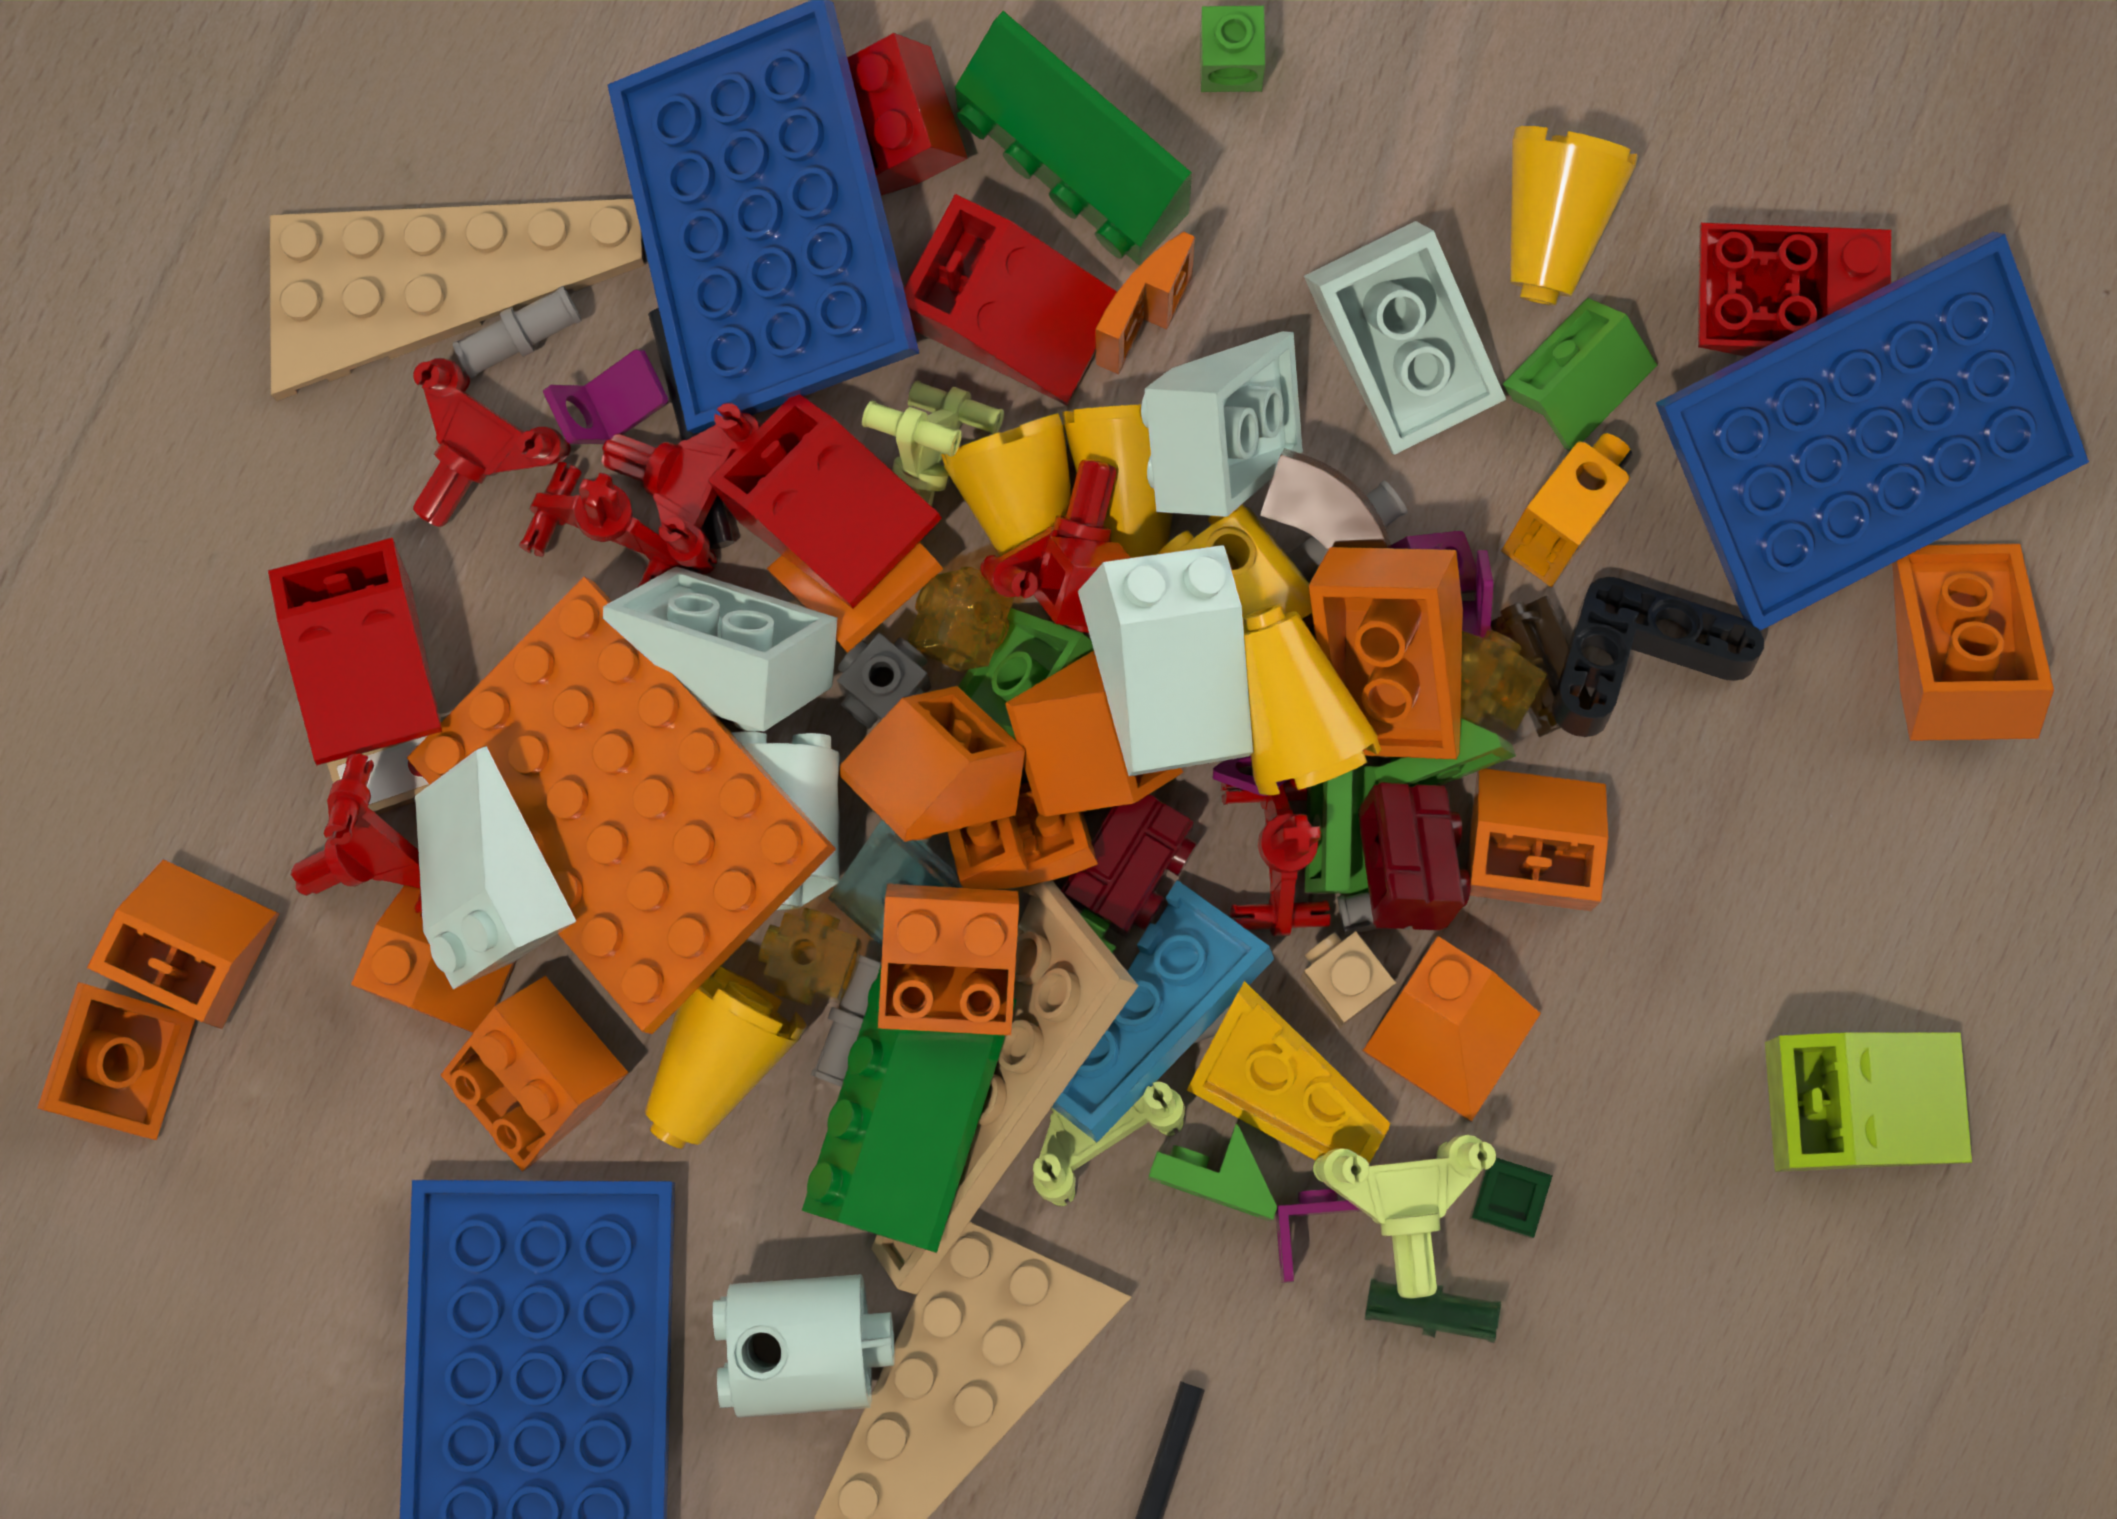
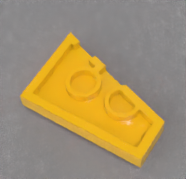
[1187,981,1391,1164]

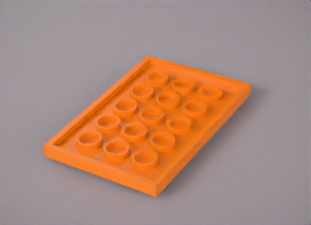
[407,576,836,1034]

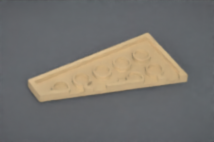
[270,199,645,401]

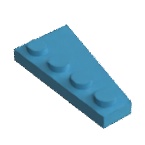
[1052,880,1274,1142]

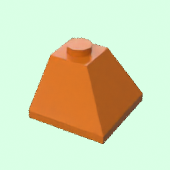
[351,885,516,1033]
[1362,936,1541,1122]

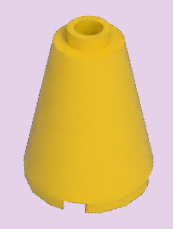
[1510,126,1638,306]
[1062,404,1173,558]
[941,413,1071,556]
[1243,604,1381,795]
[645,967,807,1149]

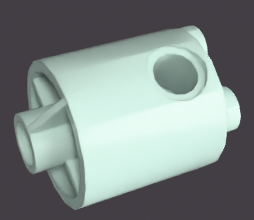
[732,732,840,910]
[713,1274,895,1418]

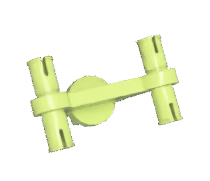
[862,380,1004,506]
[1033,1082,1185,1206]
[1313,1135,1496,1298]

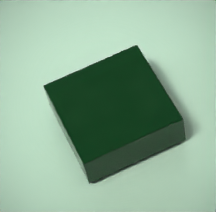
[1469,1157,1553,1239]

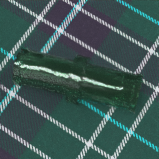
[1364,1278,1501,1343]

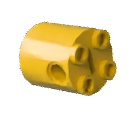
[1158,504,1314,630]

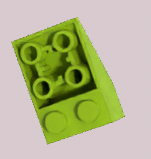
[1765,1032,1972,1172]

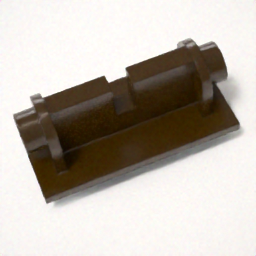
[1491,595,1591,737]

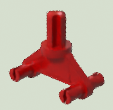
[413,358,571,527]
[601,403,761,575]
[980,459,1116,598]
[519,461,682,588]
[291,753,422,917]
[1221,778,1330,936]

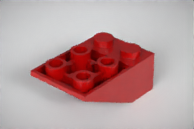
[847,33,968,196]
[904,194,1117,406]
[1698,222,1892,357]
[707,394,942,609]
[268,537,442,766]

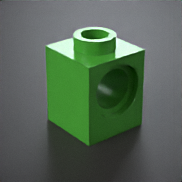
[1200,6,1265,92]

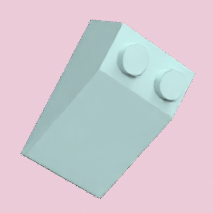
[1304,221,1506,455]
[1141,331,1303,517]
[1078,545,1253,776]
[603,566,837,732]
[415,746,576,989]

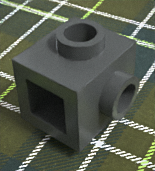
[837,633,931,729]

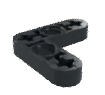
[1552,577,1764,737]

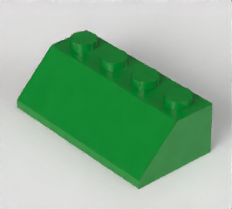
[955,11,1192,266]
[801,966,1017,1253]

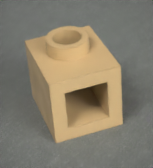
[1300,931,1396,1029]

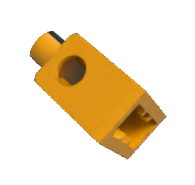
[1501,433,1633,588]

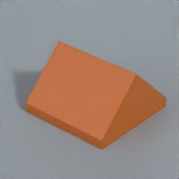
[37,982,195,1141]

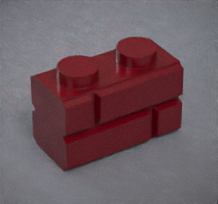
[1358,783,1471,931]
[1061,794,1198,938]

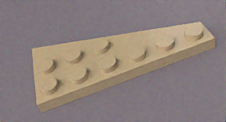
[871,880,1139,1295]
[814,1222,1132,1519]

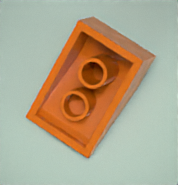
[1892,544,2054,741]
[1309,547,1463,760]

